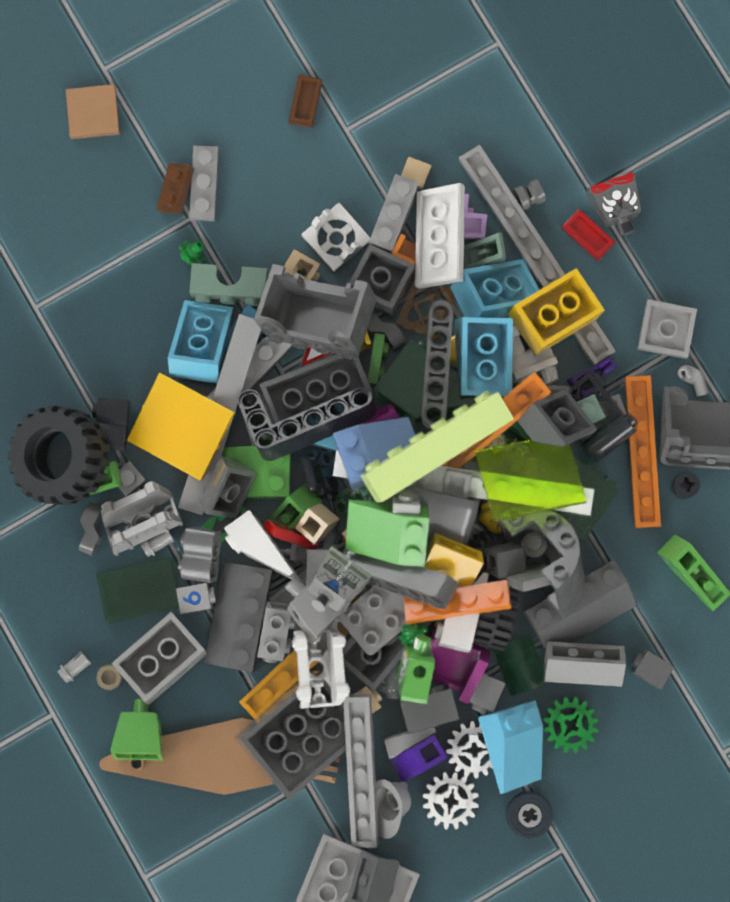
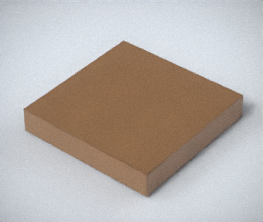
[66,84,120,139]

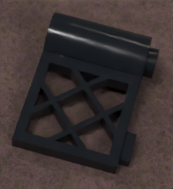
[571,372,638,463]

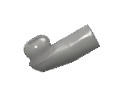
[677,365,709,397]

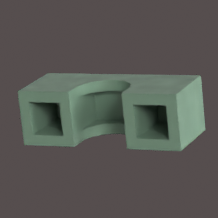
[189,263,268,306]

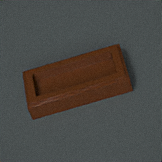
[289,75,323,128]

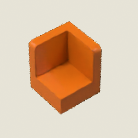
[391,233,416,265]

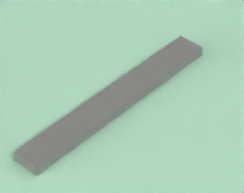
[178,314,261,515]

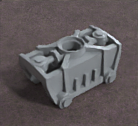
[101,481,183,556]

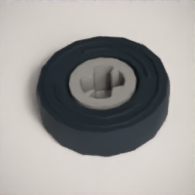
[506,791,553,839]

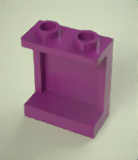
[425,626,491,704]

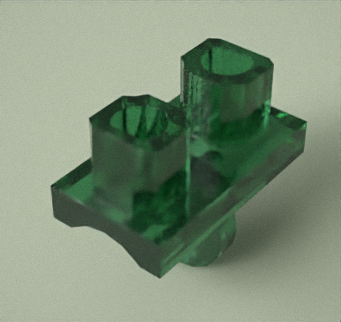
[334,485,371,517]

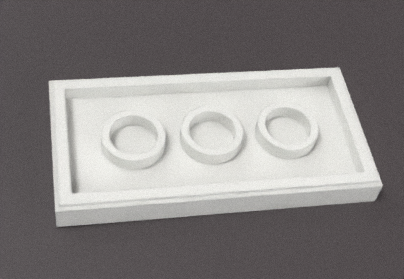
[415,183,465,289]

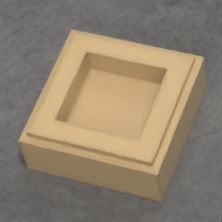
[401,157,431,190]

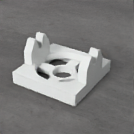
[301,203,370,272]

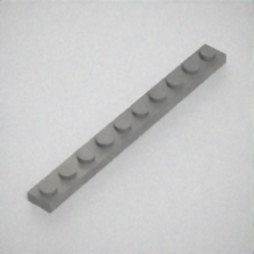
[459,145,616,366]

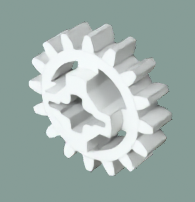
[446,721,493,778]
[423,772,479,829]

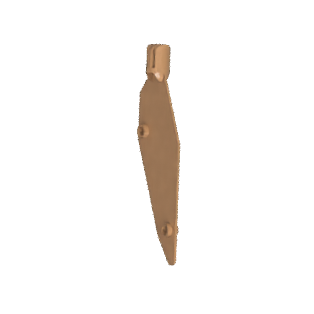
[99,718,340,795]

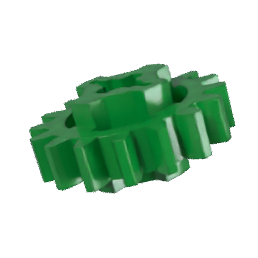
[542,697,599,753]

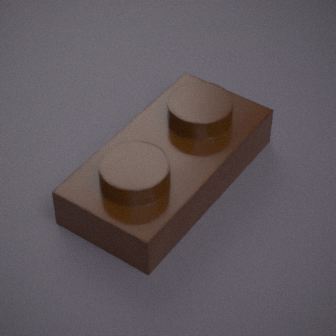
[156,163,194,215]

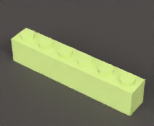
[360,391,514,502]

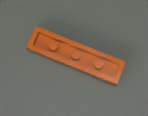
[403,580,511,624]

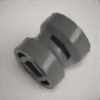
[513,179,546,211]

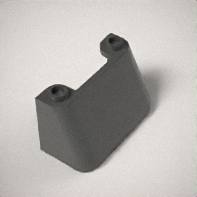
[660,386,730,470]
[369,486,479,548]

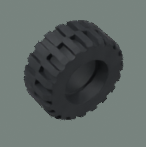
[8,406,110,505]

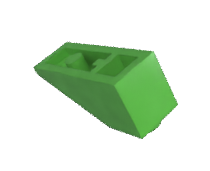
[657,535,730,611]

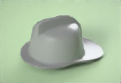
[376,779,411,839]

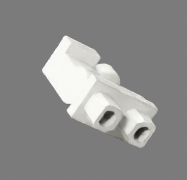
[512,326,559,385]

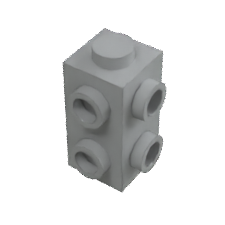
[257,601,295,663]

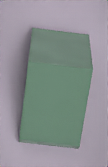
[464,233,506,269]

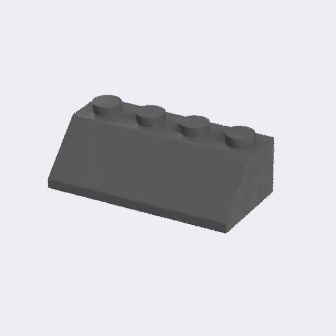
[523,560,637,651]
[204,562,273,672]
[342,620,434,691]

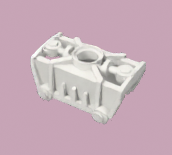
[292,628,350,709]

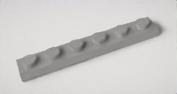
[343,694,379,848]

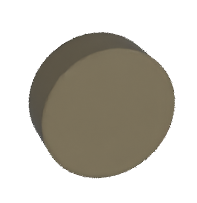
[96,664,123,690]

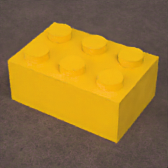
[508,268,605,356]

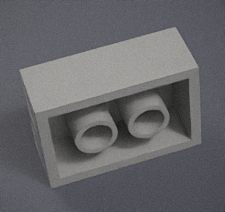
[112,612,207,706]

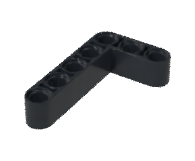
[238,388,376,461]

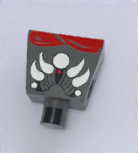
[586,172,641,236]

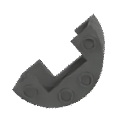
[498,507,585,619]

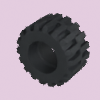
[472,581,520,651]

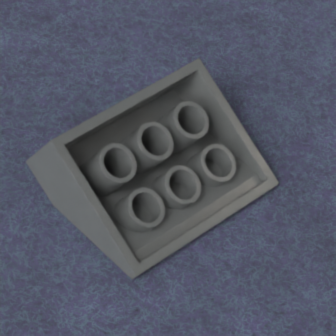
[235,670,346,800]

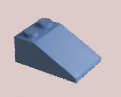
[333,417,415,490]

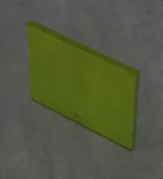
[475,440,586,522]

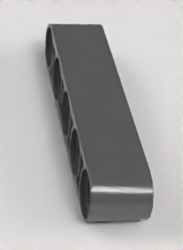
[421,300,453,429]
[342,550,459,609]

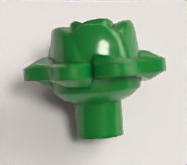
[179,240,206,265]
[398,622,428,646]

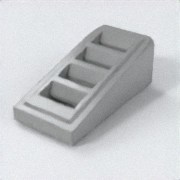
[384,726,436,759]

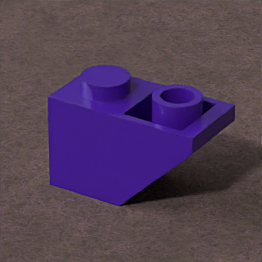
[389,734,448,782]

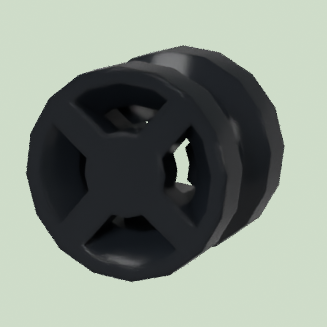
[671,472,700,499]

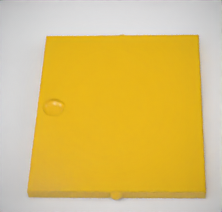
[127,373,235,481]

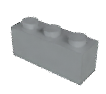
[369,174,419,254]
[544,641,626,687]

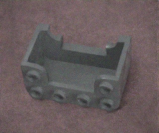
[254,264,377,359]

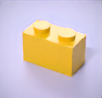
[422,533,483,587]

